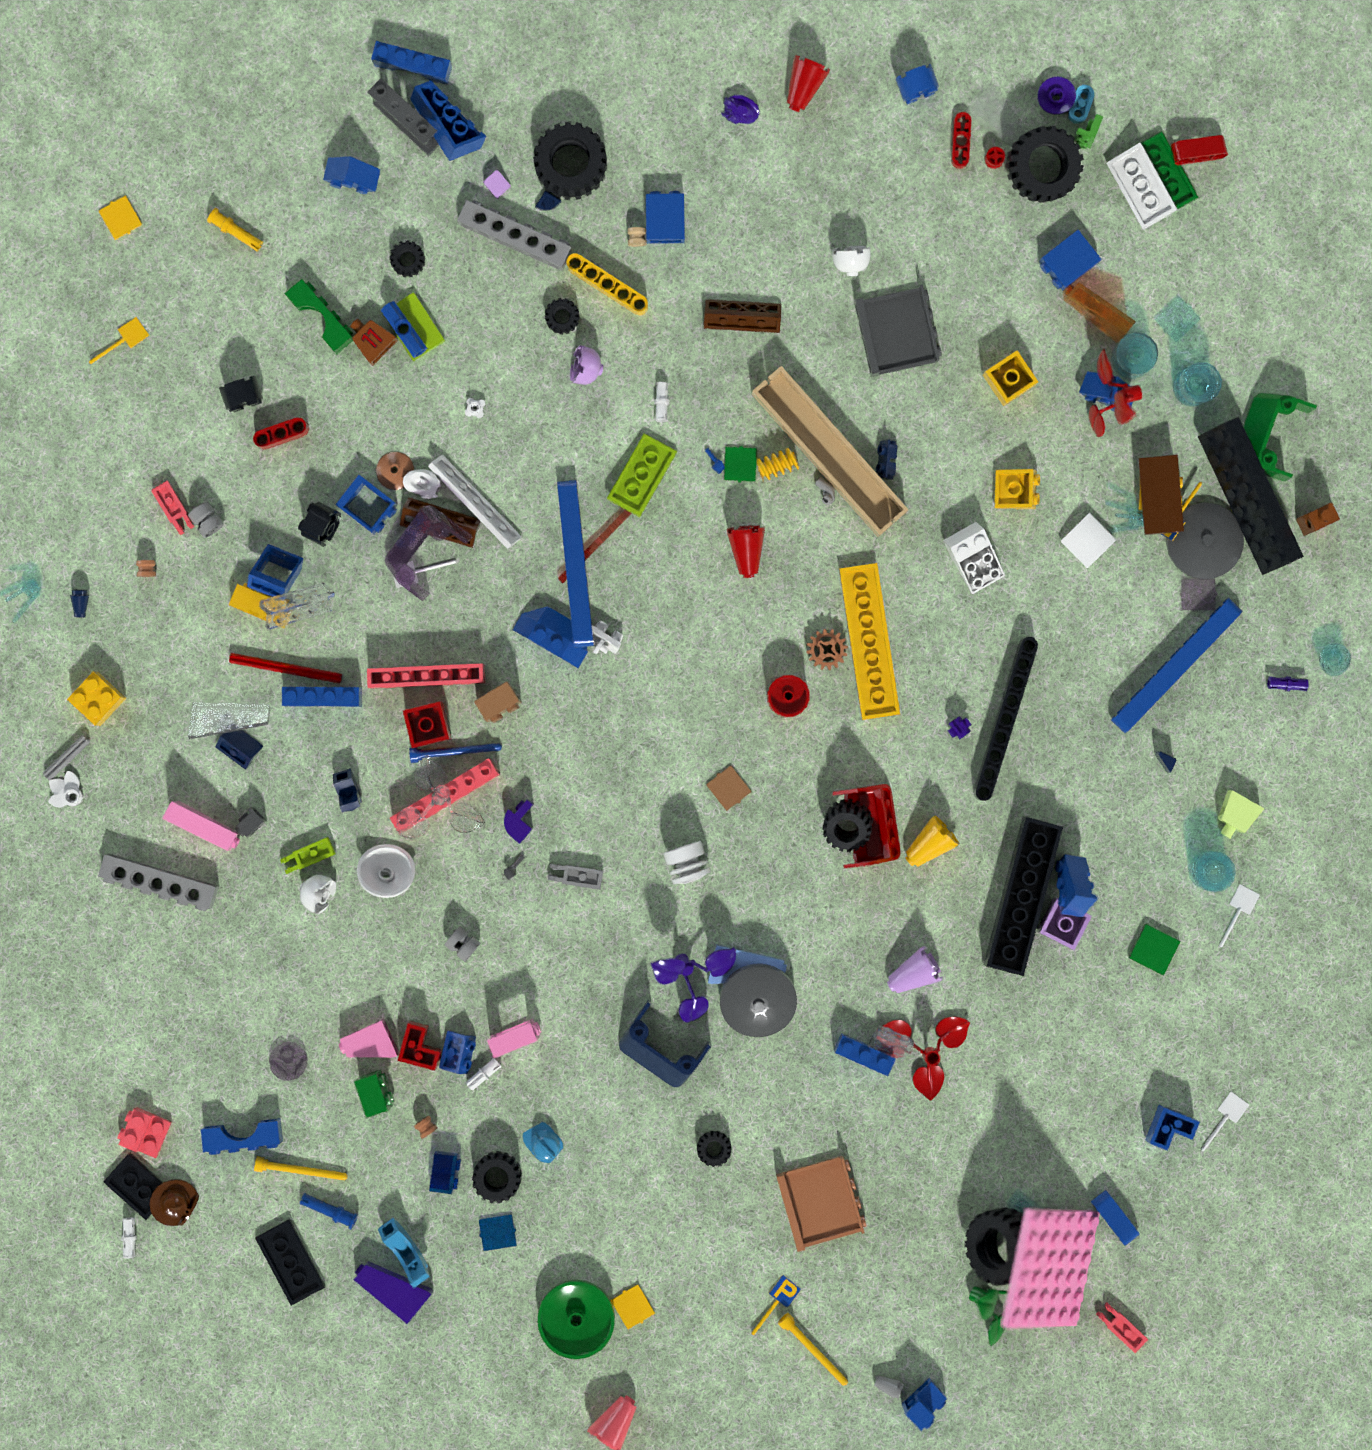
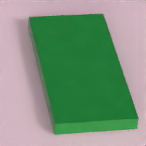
[1141,131,1199,209]

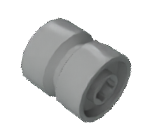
[188,502,224,538]
[444,926,481,962]

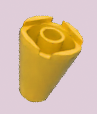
[905,815,959,867]

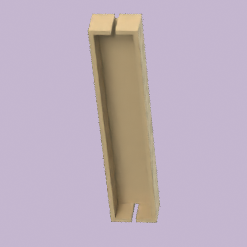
[752,366,909,537]

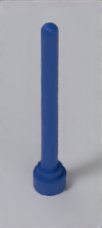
[409,743,502,763]

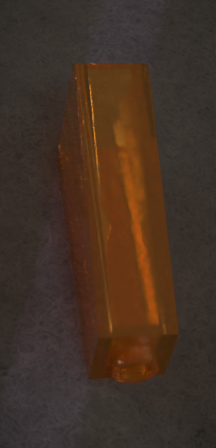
[1064,282,1136,343]

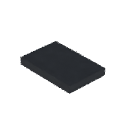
[103,1153,163,1220]

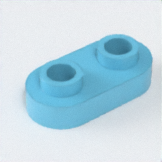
[1068,85,1095,124]

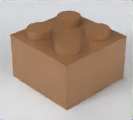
[474,682,521,723]

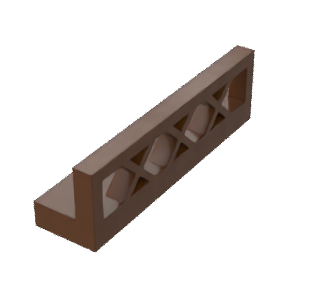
[704,299,782,333]
[400,497,481,548]

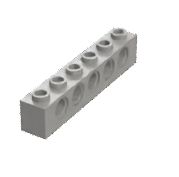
[457,200,572,271]
[98,854,219,911]

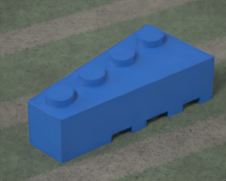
[410,80,486,161]

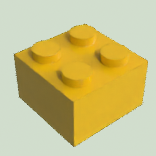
[982,350,1038,407]
[67,671,126,726]

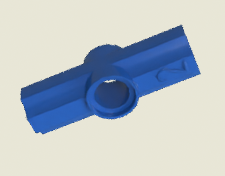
[380,301,427,358]

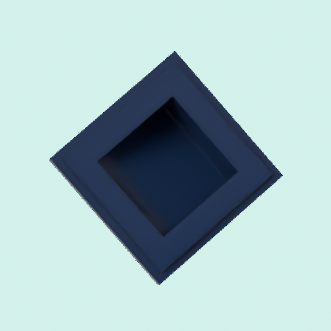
[1155,751,1177,773]

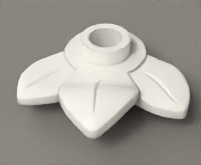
[48,771,83,808]

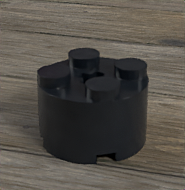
[219,376,263,413]
[298,502,341,547]

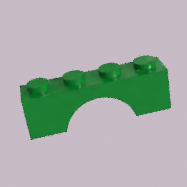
[284,279,353,355]

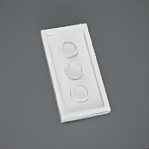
[1107,142,1178,230]

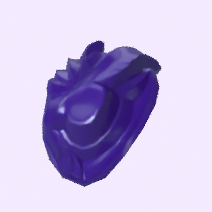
[721,95,760,124]

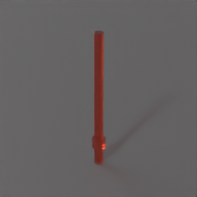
[557,510,632,584]

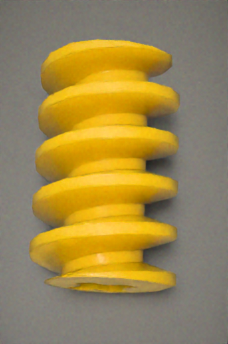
[757,448,799,482]

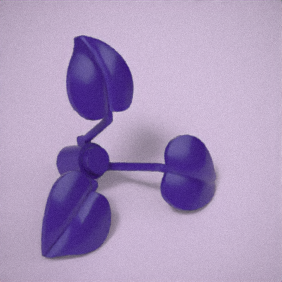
[651,947,736,1023]

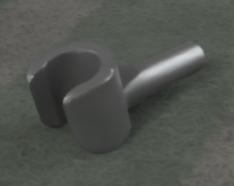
[504,855,524,880]

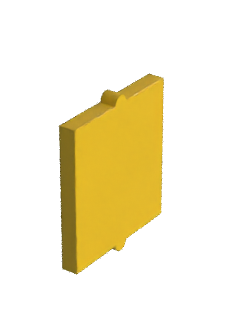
[99,195,142,240]
[611,1284,655,1329]

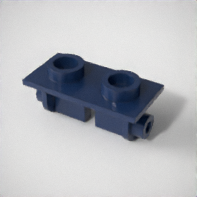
[876,439,898,480]

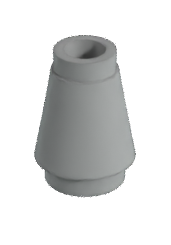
[874,1375,904,1399]

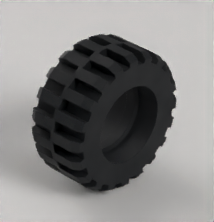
[533,121,607,200]
[1006,126,1084,203]
[965,1207,1024,1286]

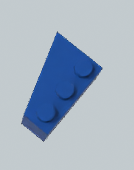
[1055,854,1098,917]

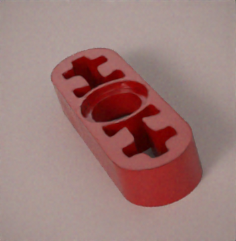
[951,112,972,169]

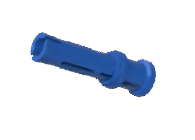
[300,1193,359,1230]

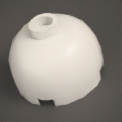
[832,246,871,276]
[300,875,336,914]

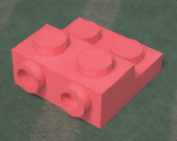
[117,1107,172,1158]

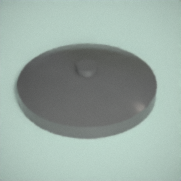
[1166,503,1244,579]
[720,964,797,1037]

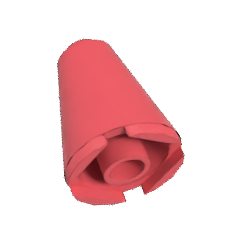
[587,1395,637,1450]

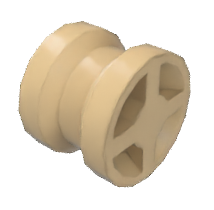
[627,227,646,247]

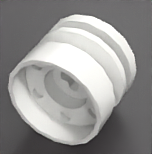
[663,841,711,885]

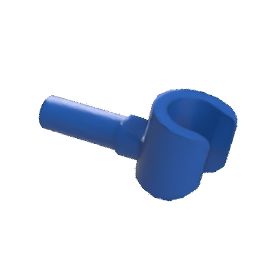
[705,448,724,474]

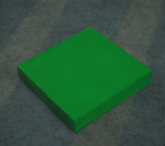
[1128,924,1181,976]

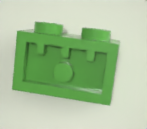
[1074,114,1104,149]

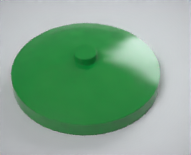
[537,1280,615,1359]

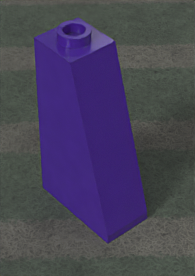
[354,1261,434,1324]

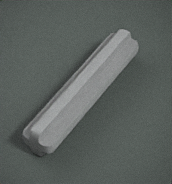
[43,735,90,780]

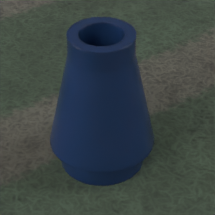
[70,590,89,618]

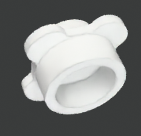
[465,398,485,418]

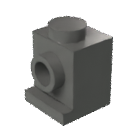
[235,807,266,837]

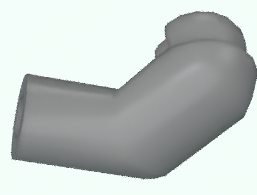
[815,477,835,505]

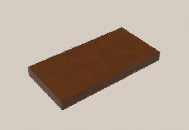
[1138,454,1184,535]

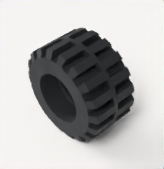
[823,799,873,852]
[472,1151,522,1204]

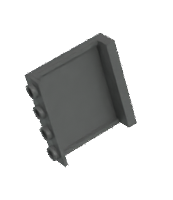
[854,285,942,377]

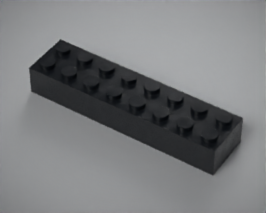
[1197,417,1304,575]
[983,816,1063,976]

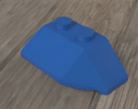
[513,606,588,668]

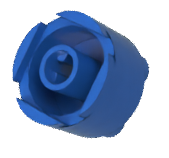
[895,64,939,105]

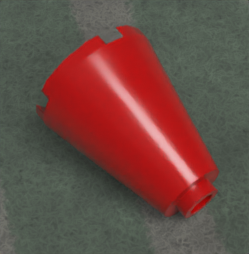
[787,55,830,112]
[727,525,765,578]

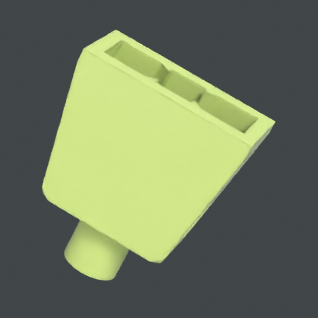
[1218,790,1264,839]

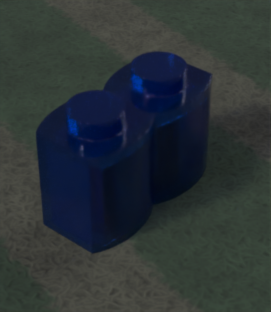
[429,1151,461,1194]

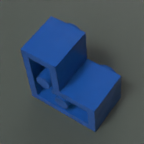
[323,156,381,194]
[1079,371,1134,412]
[1145,1104,1200,1151]
[902,1377,947,1431]

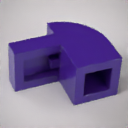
[504,799,534,844]

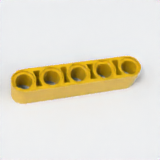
[566,253,648,315]

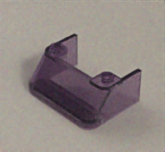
[385,505,473,602]

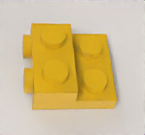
[995,469,1040,509]

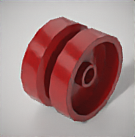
[767,675,810,718]

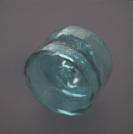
[1111,332,1158,379]

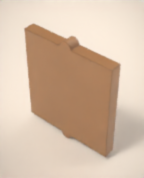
[706,766,751,811]

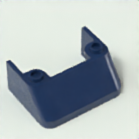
[619,999,711,1087]

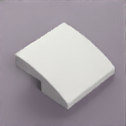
[1061,512,1117,568]

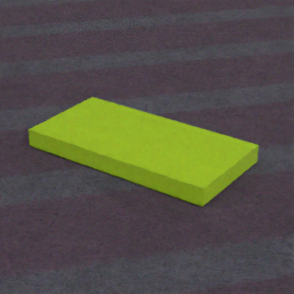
[607,433,677,518]

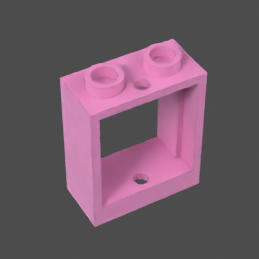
[487,1019,541,1058]

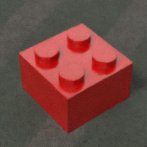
[403,701,452,748]

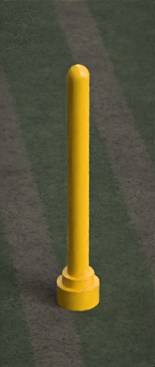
[254,1156,348,1180]
[778,1313,848,1386]

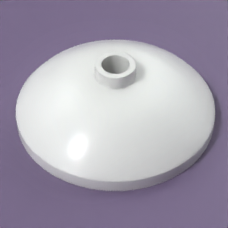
[357,844,415,898]

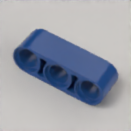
[1090,1190,1140,1246]

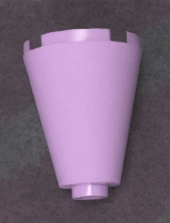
[887,946,943,993]

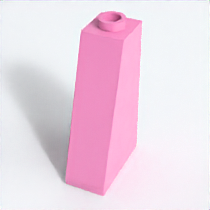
[162,801,240,851]

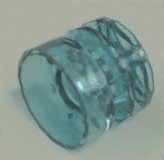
[1173,362,1222,407]
[1188,851,1236,892]

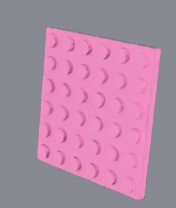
[1001,1208,1100,1328]

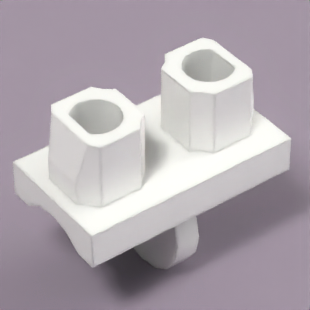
[592,621,623,655]

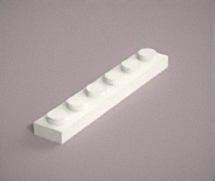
[428,455,522,549]

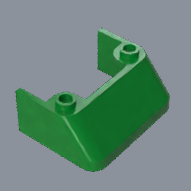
[1243,393,1317,482]

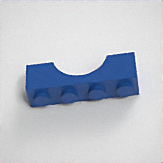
[371,41,452,85]
[282,687,362,707]
[201,1118,283,1155]

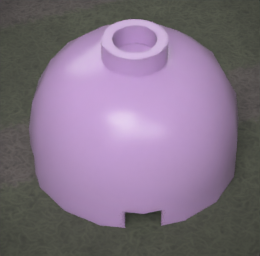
[570,345,603,385]

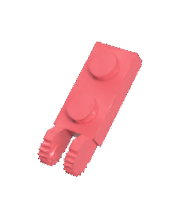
[151,480,195,535]
[1096,1302,1148,1353]

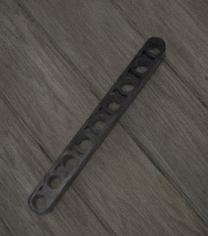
[973,637,1038,801]

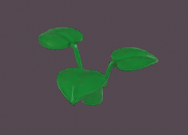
[969,1286,1008,1346]

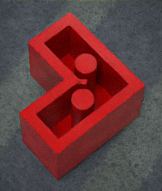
[398,1021,442,1071]

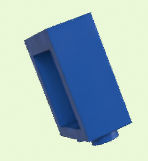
[335,475,397,534]
[247,544,303,601]

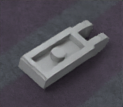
[548,864,603,890]

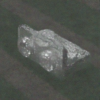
[869,1025,914,1061]

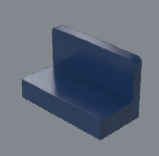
[215,724,263,770]

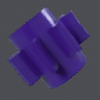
[947,716,972,740]

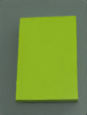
[382,292,445,362]

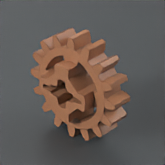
[806,629,848,671]

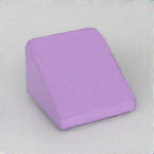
[483,170,511,199]

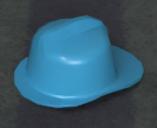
[523,1122,563,1163]

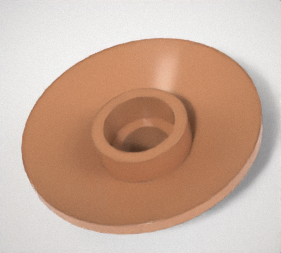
[376,452,414,490]

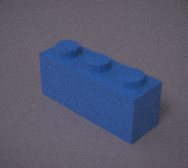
[834,1033,896,1076]

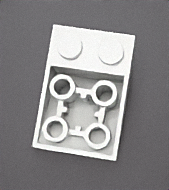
[943,522,1005,594]

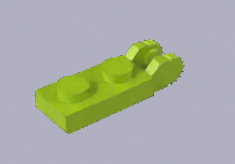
[280,837,336,874]

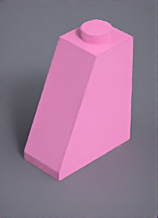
[339,1019,399,1058]

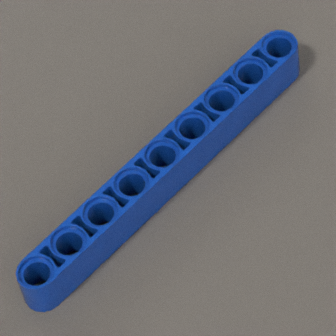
[557,480,594,648]
[1111,598,1243,733]

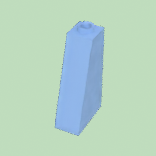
[708,944,787,984]

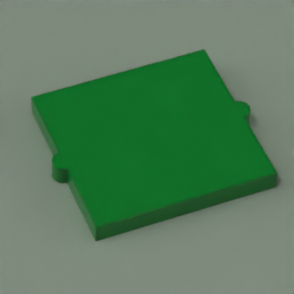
[724,446,757,483]

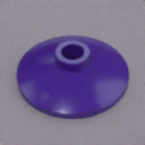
[1037,77,1076,115]

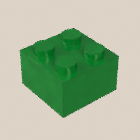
[354,1069,394,1118]

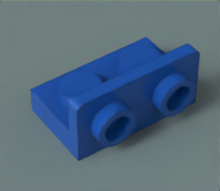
[439,1031,476,1074]

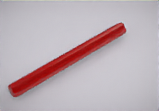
[229,653,342,684]

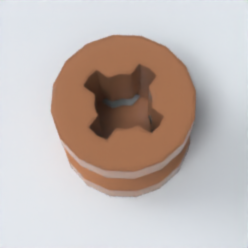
[136,560,156,577]
[414,1115,438,1139]

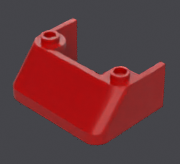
[832,784,901,869]

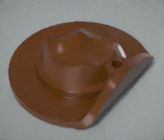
[150,1179,199,1226]

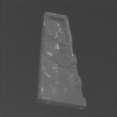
[965,80,1029,148]
[188,702,270,740]

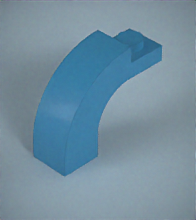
[378,1218,430,1288]

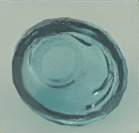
[1319,643,1351,677]

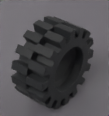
[389,240,425,278]
[545,298,580,335]
[697,1130,732,1167]

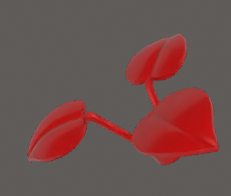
[1088,349,1142,437]
[879,1016,970,1101]

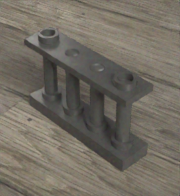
[367,78,439,156]

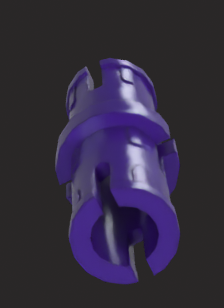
[1267,676,1309,692]

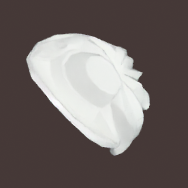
[403,469,441,499]

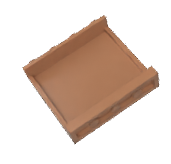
[776,1156,867,1252]

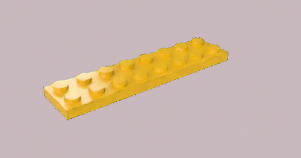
[839,563,900,720]

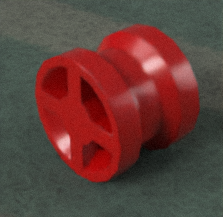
[985,146,1005,169]

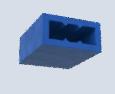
[646,191,685,244]
[1039,230,1102,291]

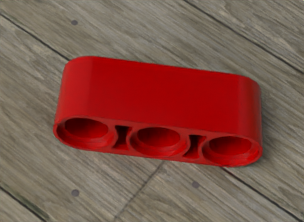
[1171,135,1228,165]
[253,417,309,450]

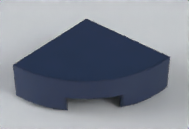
[535,191,562,211]

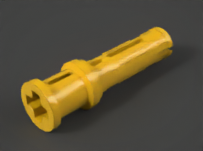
[207,208,263,252]

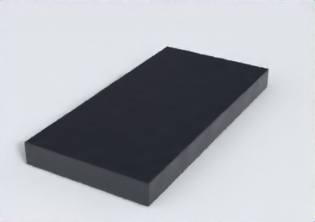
[255,1219,326,1306]

